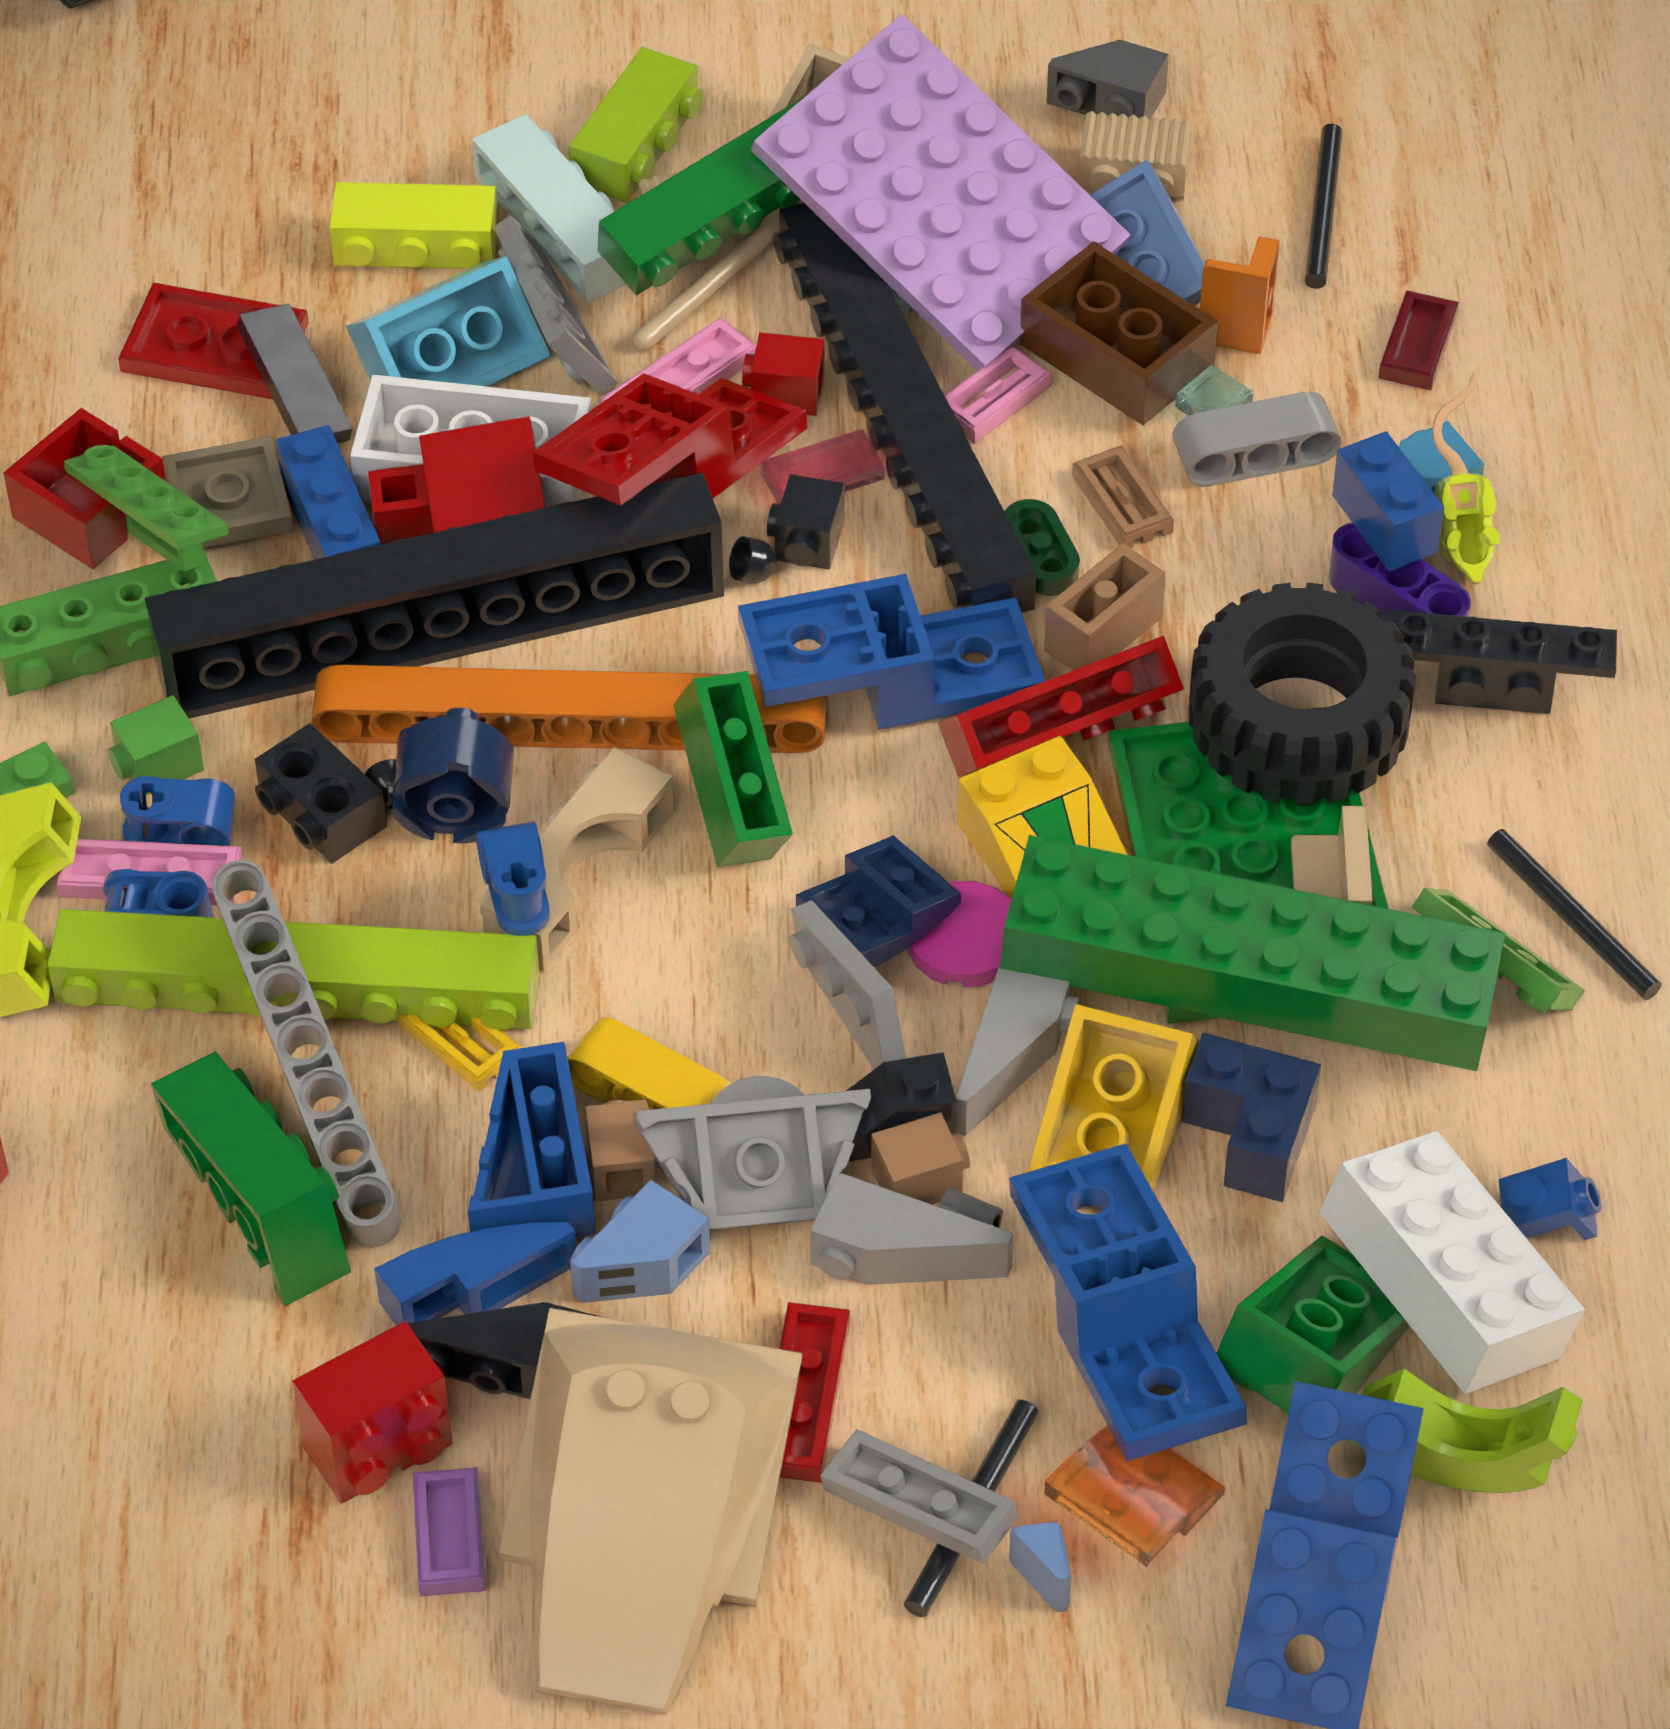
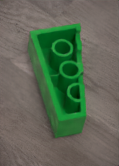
[151,1051,351,1306]

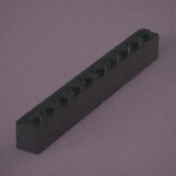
[773,202,1036,613]

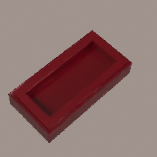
[1378,290,1459,390]

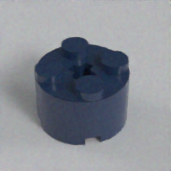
[392,708,514,843]

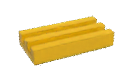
[397,1014,522,1092]

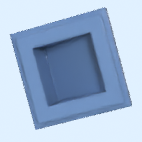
[1009,1521,1071,1612]

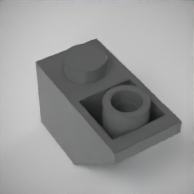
[1047,40,1169,119]

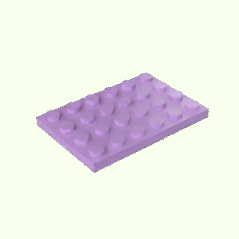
[751,14,1131,371]

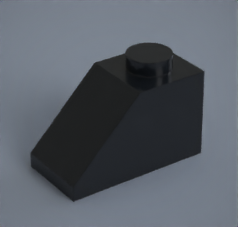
[846,1052,957,1162]

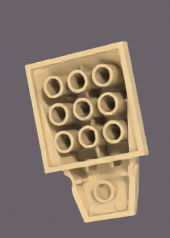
[498,1308,802,1715]

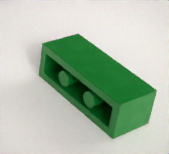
[673,671,793,867]

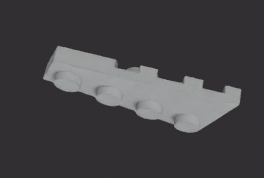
[494,214,618,396]

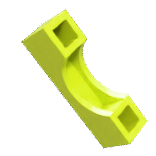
[0,782,82,1017]

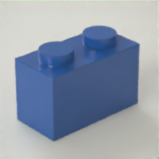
[1332,431,1444,571]

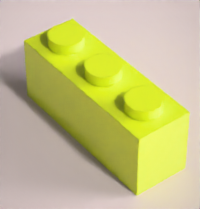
[329,182,499,269]

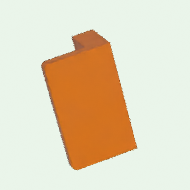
[1200,236,1280,354]

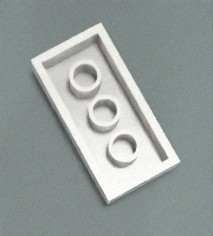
[350,375,592,508]
[1319,1131,1585,1394]

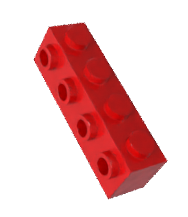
[938,635,1185,777]

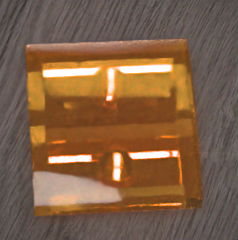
[1044,1425,1225,1567]

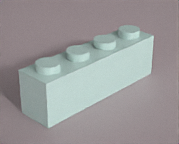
[472,114,626,303]

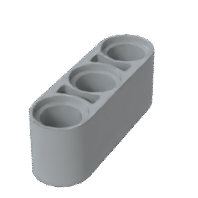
[1172,391,1342,487]

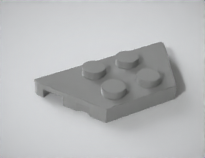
[632,1089,871,1231]

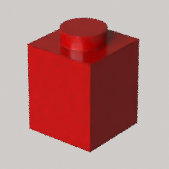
[742,332,825,416]
[368,464,434,545]

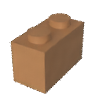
[1044,543,1165,670]

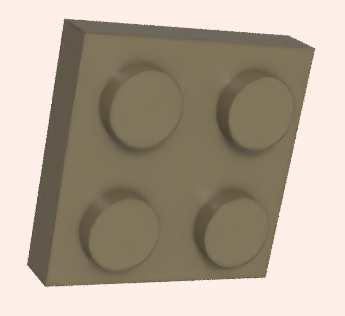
[162,436,294,548]

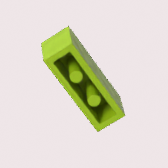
[569,47,703,203]

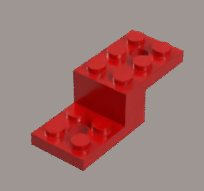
[532,373,808,506]

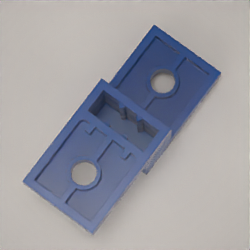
[738,574,1046,729]
[1009,1143,1247,1461]
[1226,1381,1424,1729]

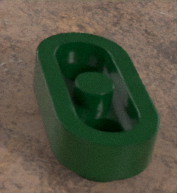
[1005,499,1080,596]

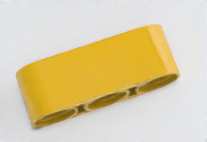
[567,1017,731,1110]

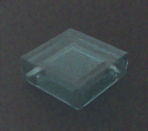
[1175,364,1254,416]

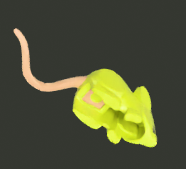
[1432,371,1500,584]

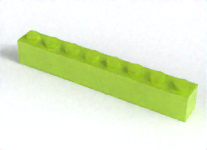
[47,909,540,1030]

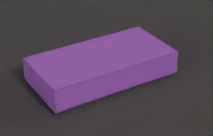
[413,1467,485,1597]

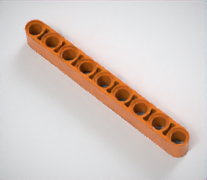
[311,665,827,753]

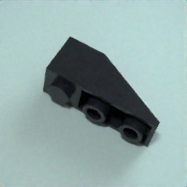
[408,1302,605,1399]

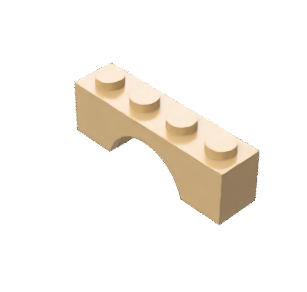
[480,747,674,971]

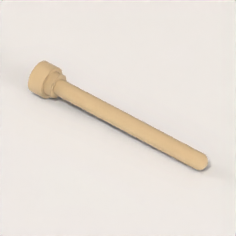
[633,199,803,351]

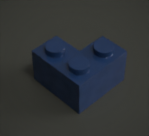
[1182,1032,1321,1203]

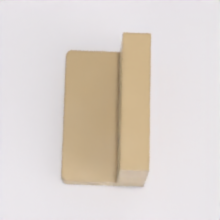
[1291,806,1373,905]

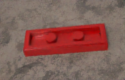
[779,1302,850,1483]

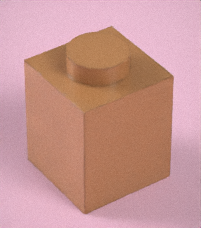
[585,1099,656,1202]
[871,1112,970,1205]

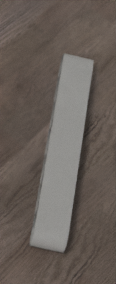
[212,860,401,1248]

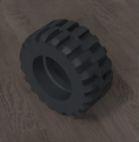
[1188,582,1416,806]

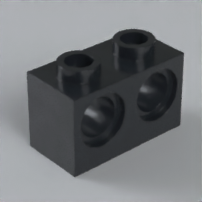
[254,723,387,864]

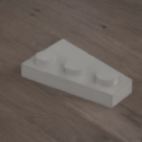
[789,900,906,1069]

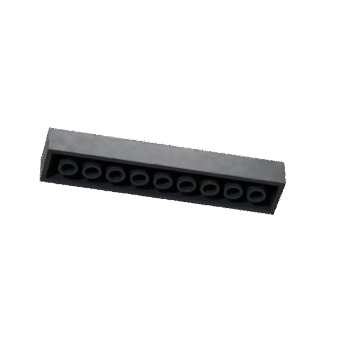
[145,473,724,719]

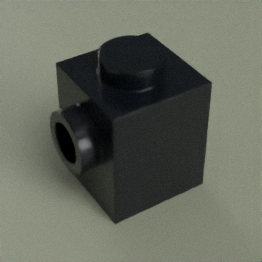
[767,474,845,570]

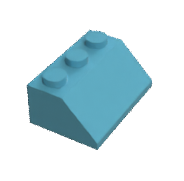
[346,256,551,387]

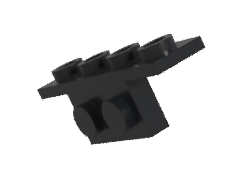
[1385,610,1617,714]

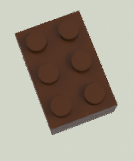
[1020,241,1218,426]

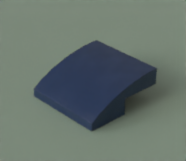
[796,835,961,967]

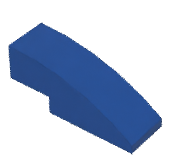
[374,1222,576,1325]

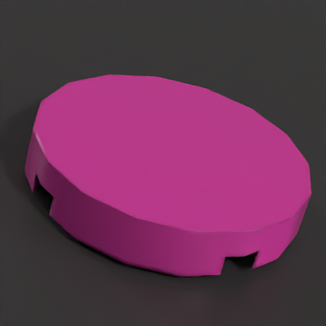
[907,881,1011,987]

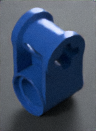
[120,776,236,846]
[476,821,550,936]
[103,869,214,918]

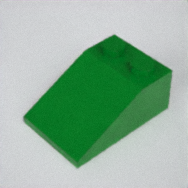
[1216,1235,1410,1416]

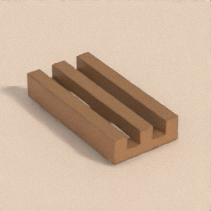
[1072,445,1174,548]

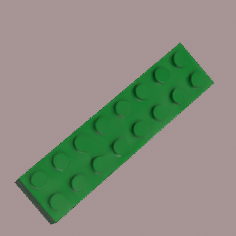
[1000,835,1506,1071]

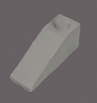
[956,965,1080,1136]
[810,1172,1013,1285]

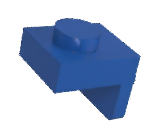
[1499,1157,1602,1240]

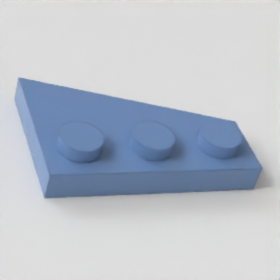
[1090,160,1205,306]

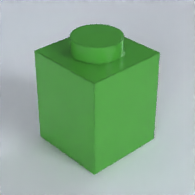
[107,695,204,795]

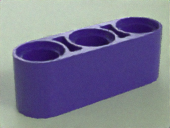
[1329,523,1471,622]

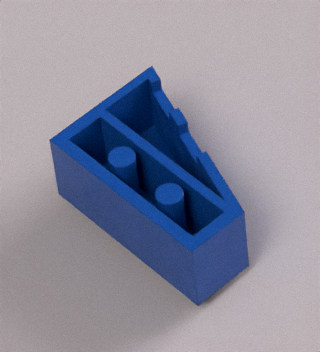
[468,1042,596,1237]

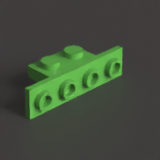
[64,445,228,572]

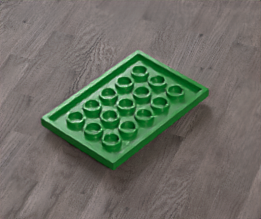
[1108,707,1388,1024]

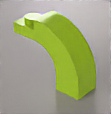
[1351,1368,1583,1493]

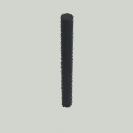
[1305,123,1342,289]
[1487,829,1662,1000]
[904,1399,1039,1617]

